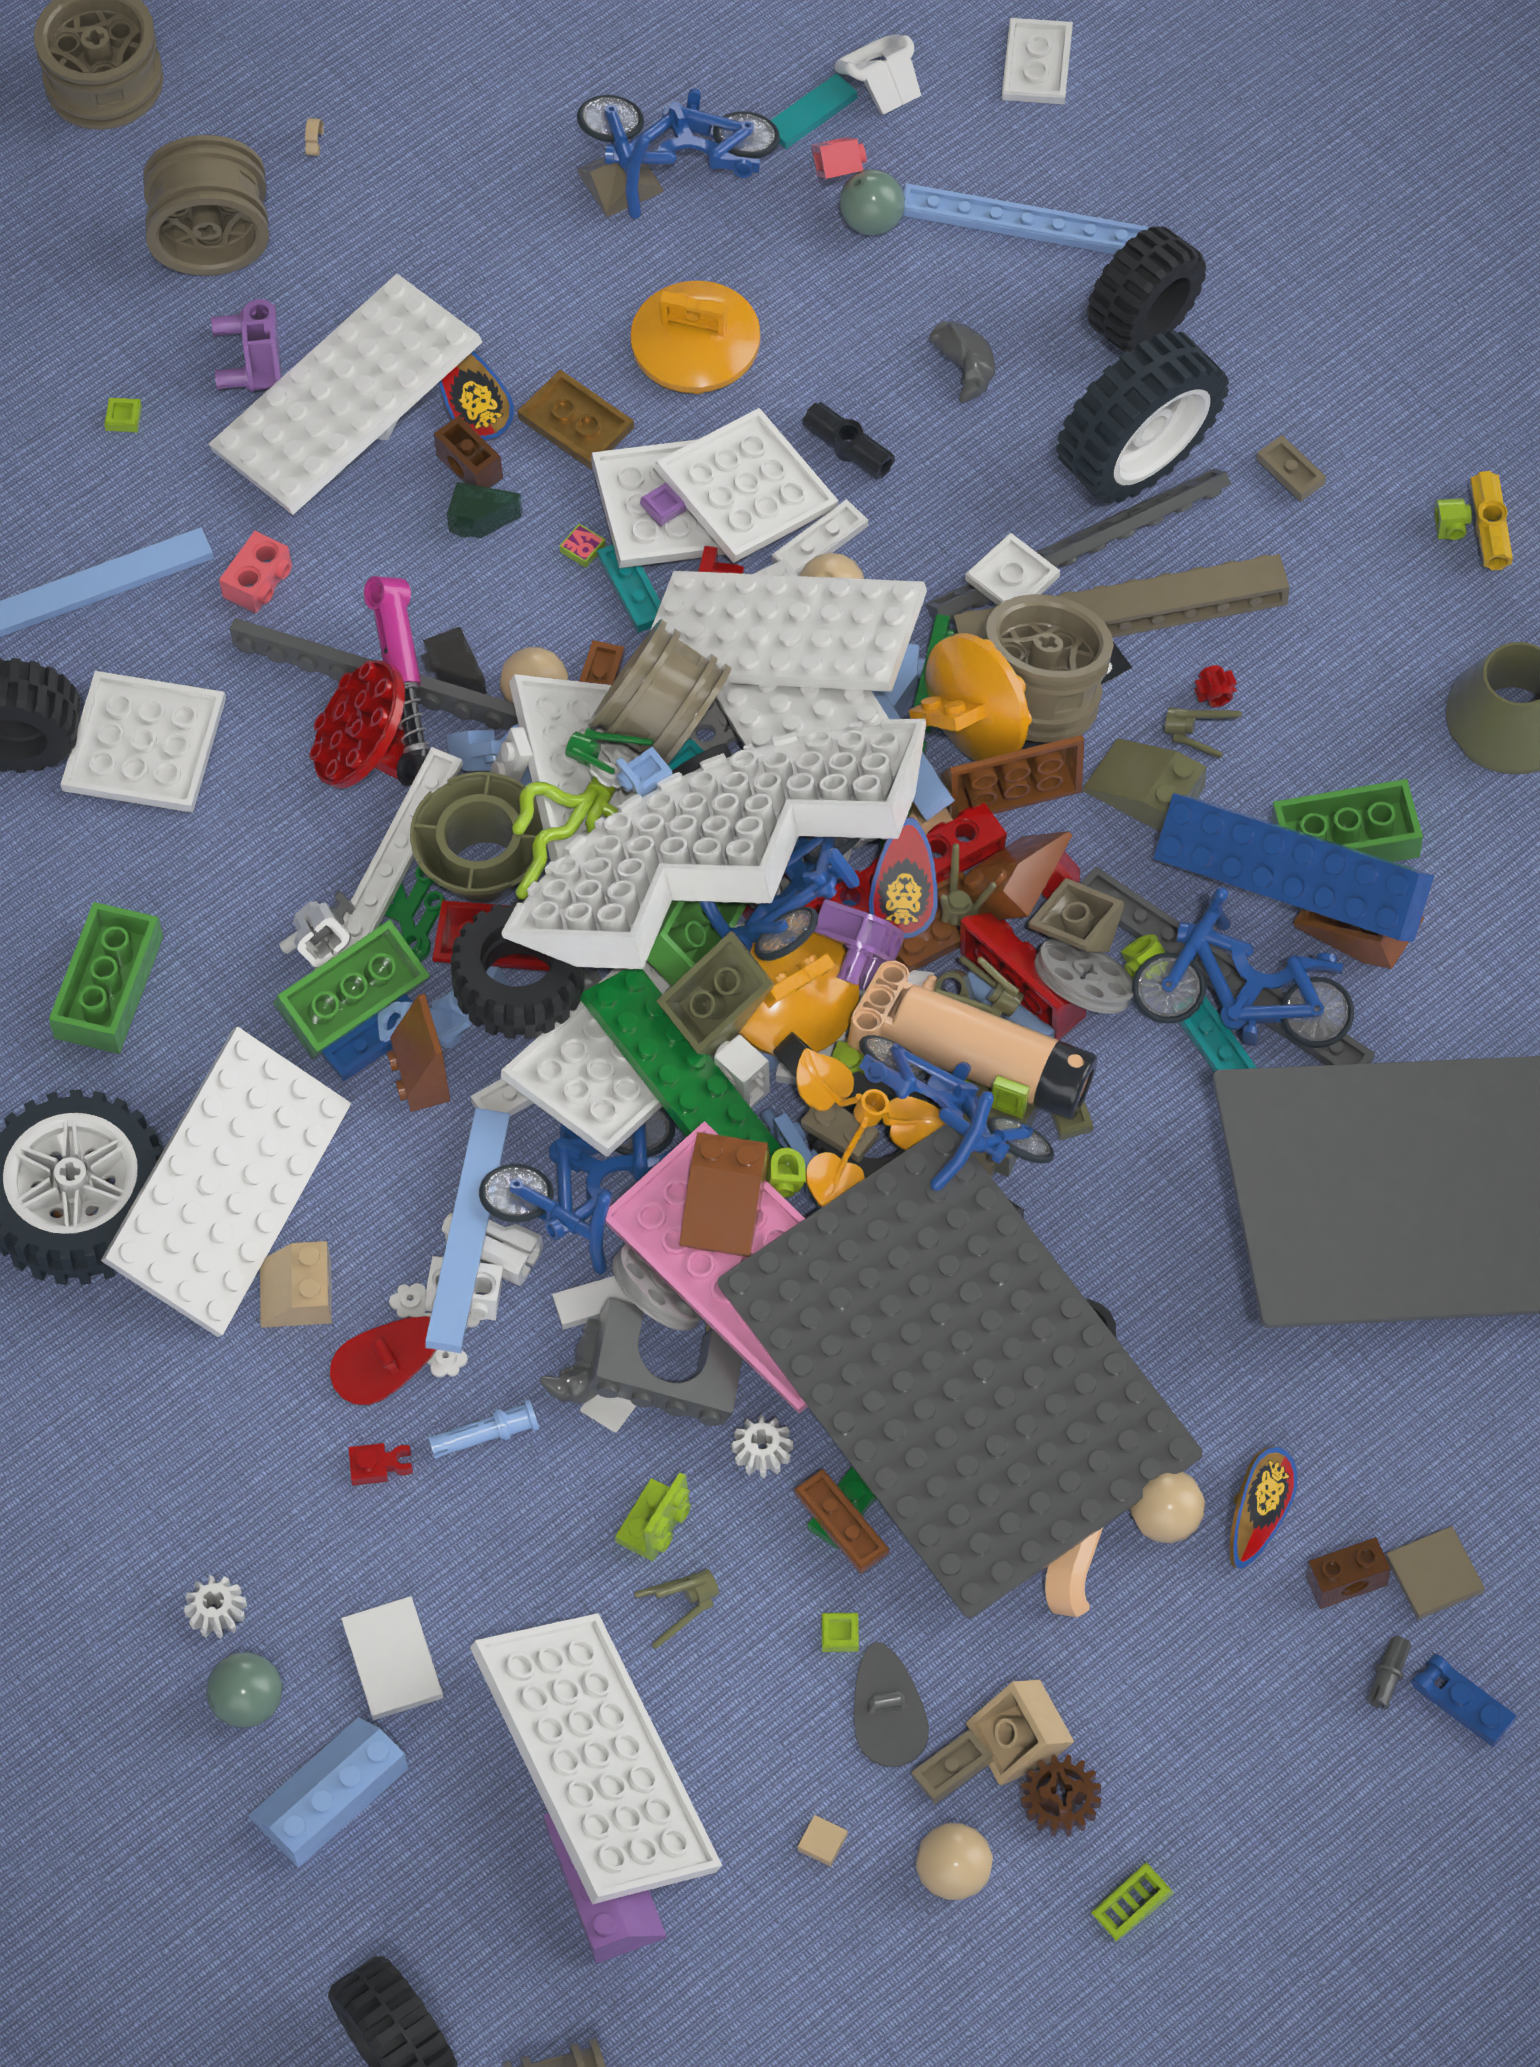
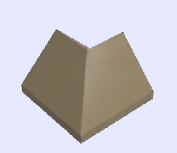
[577,156,663,217]
[1028,878,1124,952]

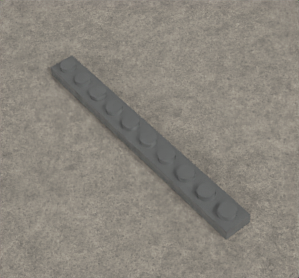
[925,468,1231,620]
[230,618,519,731]
[1081,866,1375,1065]

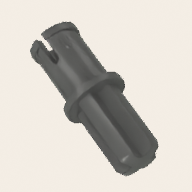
[1366,1636,1411,1710]

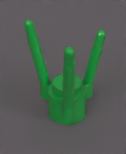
[565,728,654,791]

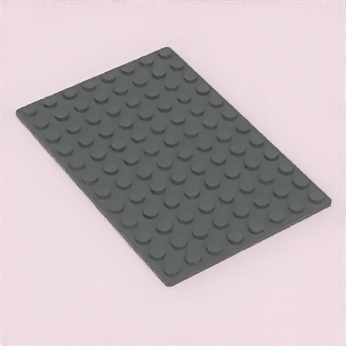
[1212,1056,1540,1328]
[717,1125,1203,1619]

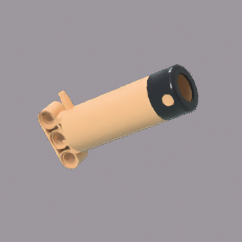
[848,961,1098,1120]

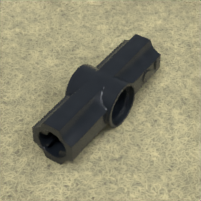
[802,402,895,479]

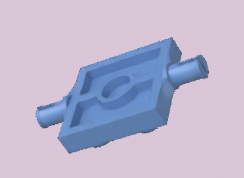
[761,1108,822,1210]

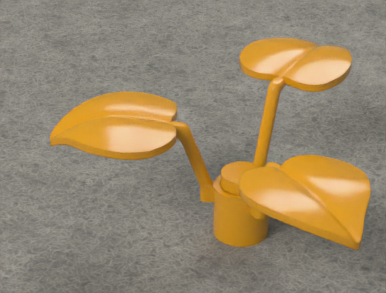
[796,1048,947,1207]

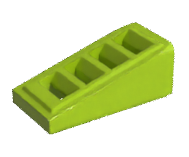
[1091,1862,1174,1942]

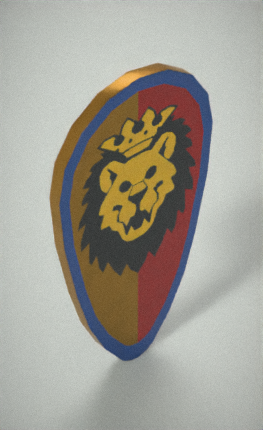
[438,351,514,442]
[1230,1446,1298,1569]

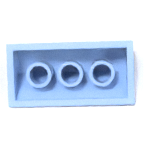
[248,1717,408,1868]

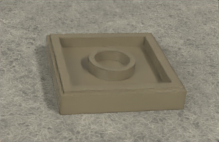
[1386,1526,1485,1620]

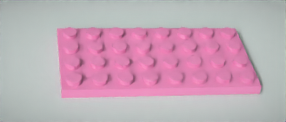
[605,1121,807,1414]

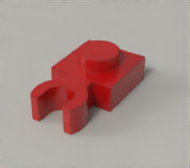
[348,1443,413,1486]

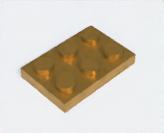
[517,369,635,470]

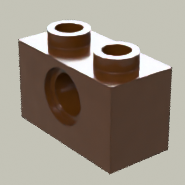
[433,415,503,496]
[1306,1537,1391,1609]

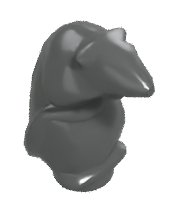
[929,321,995,403]
[540,1319,599,1404]

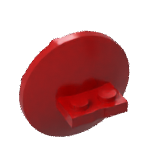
[309,660,406,789]

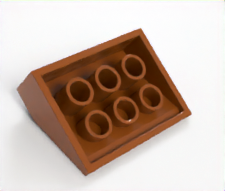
[940,735,1084,820]

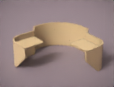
[305,118,324,156]

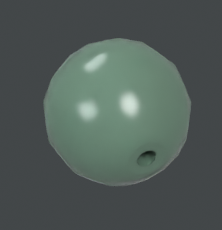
[839,169,905,236]
[206,1652,283,1729]

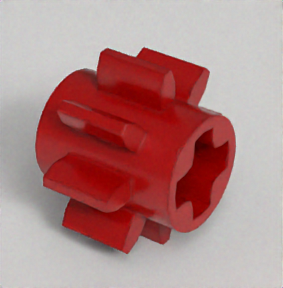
[1194,665,1237,707]

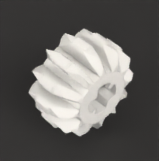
[731,1415,793,1479]
[184,1575,247,1639]

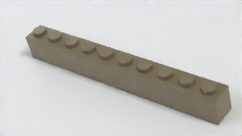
[953,554,1290,639]

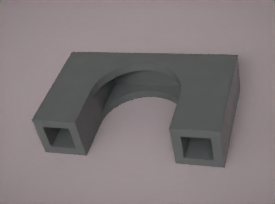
[586,1298,743,1426]

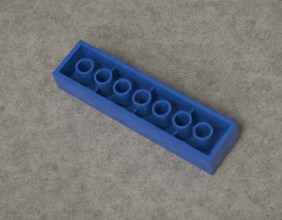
[1153,793,1435,942]

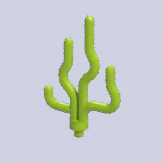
[512,776,618,900]

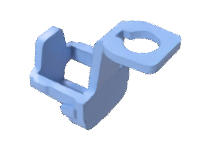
[377,989,473,1048]

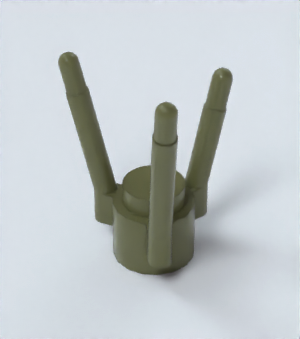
[1165,707,1242,758]
[940,843,996,926]
[934,956,1024,1017]
[634,1569,719,1649]

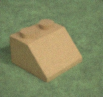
[260,1241,332,1328]
[966,1680,1074,1785]

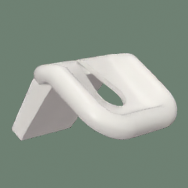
[834,34,921,115]

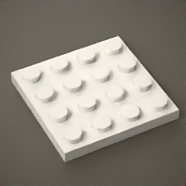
[654,408,839,563]
[591,439,725,568]
[60,671,226,813]

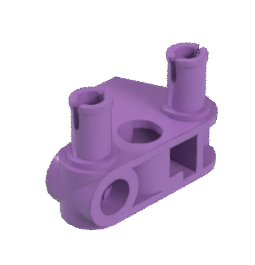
[211,299,282,393]
[814,899,904,991]

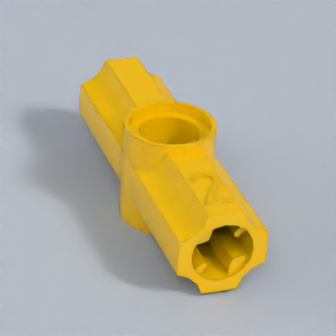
[1470,471,1513,571]

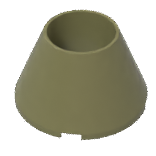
[1446,642,1540,774]
[410,772,543,904]

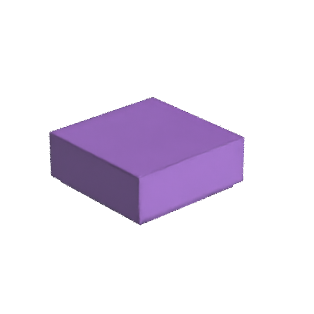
[640,483,687,527]

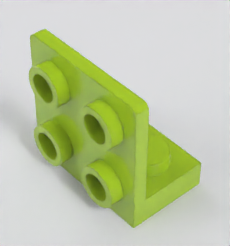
[615,1472,691,1561]

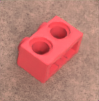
[811,137,867,179]
[219,531,292,613]

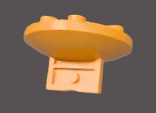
[631,280,760,394]
[909,633,1032,761]
[738,919,859,1057]

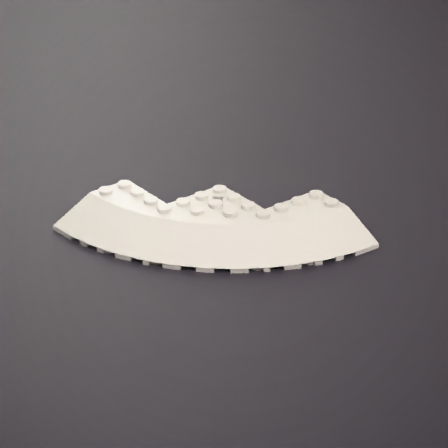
[501,719,926,969]

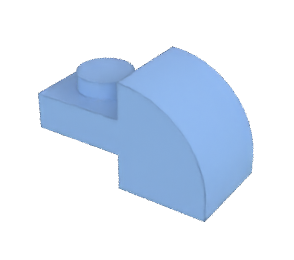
[447,730,505,771]

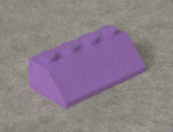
[543,1813,667,1964]

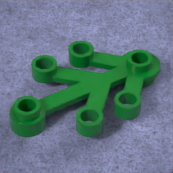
[354,866,446,962]

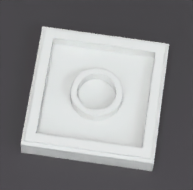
[965,533,1060,605]

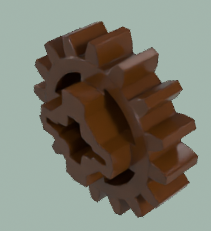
[1021,1755,1102,1837]

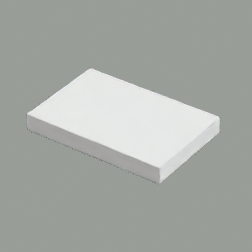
[1002,18,1073,105]
[341,1596,443,1720]

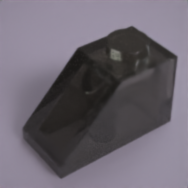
[420,627,487,695]

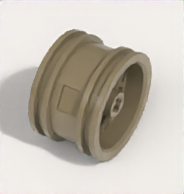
[34,0,164,130]
[143,135,269,276]
[983,594,1114,743]
[588,619,732,765]

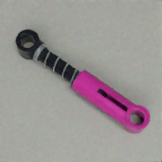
[364,576,430,786]

